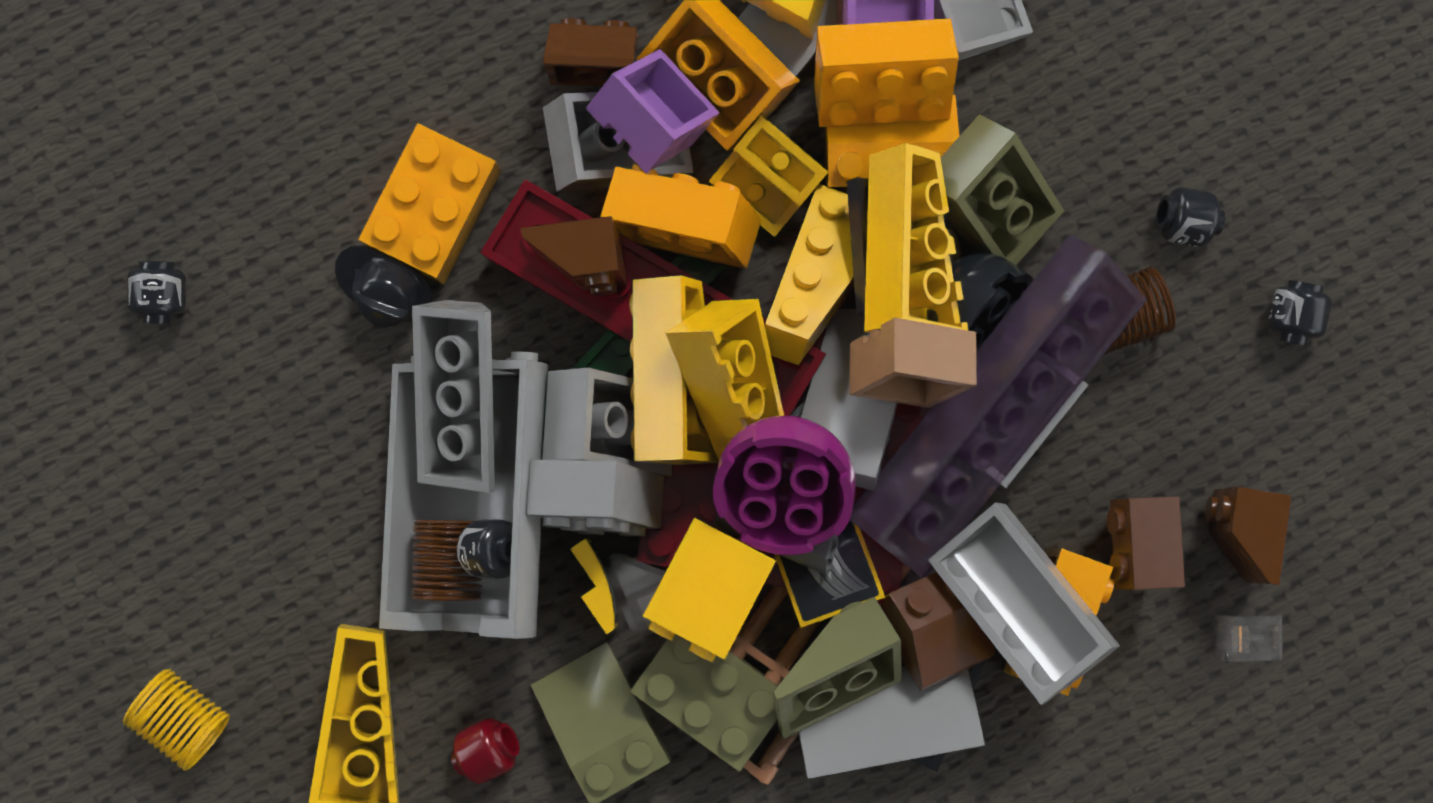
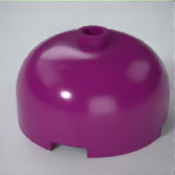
[713,416,856,555]

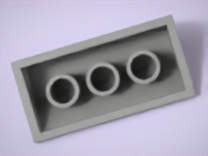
[412,300,495,493]

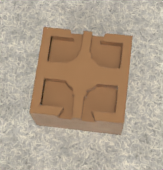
[849,317,977,408]

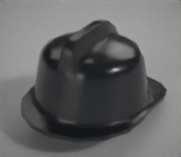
[335,245,432,327]

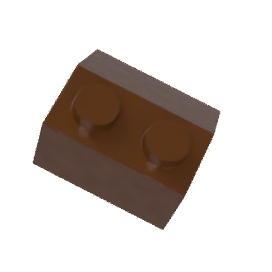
[543,18,638,87]
[521,216,627,296]
[1205,487,1292,585]
[1107,496,1185,590]
[881,572,995,691]

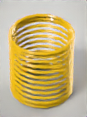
[123,668,230,771]

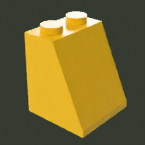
[643,518,776,663]

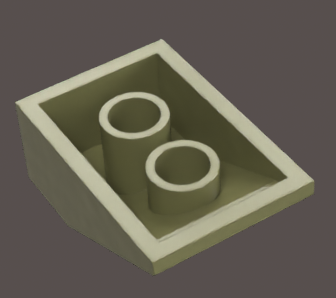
[773,597,902,739]
[531,642,671,803]

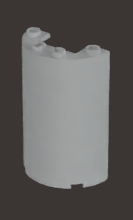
[379,352,548,639]

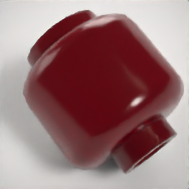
[451,718,520,784]

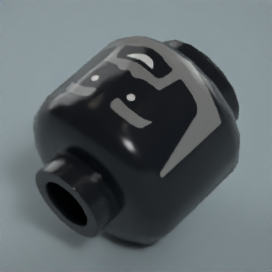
[1156,187,1225,247]
[127,261,186,324]
[1268,280,1332,346]
[457,519,512,579]

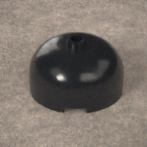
[927,253,1035,366]

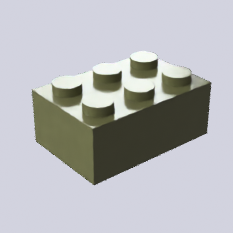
[941,114,1064,265]
[630,634,778,772]

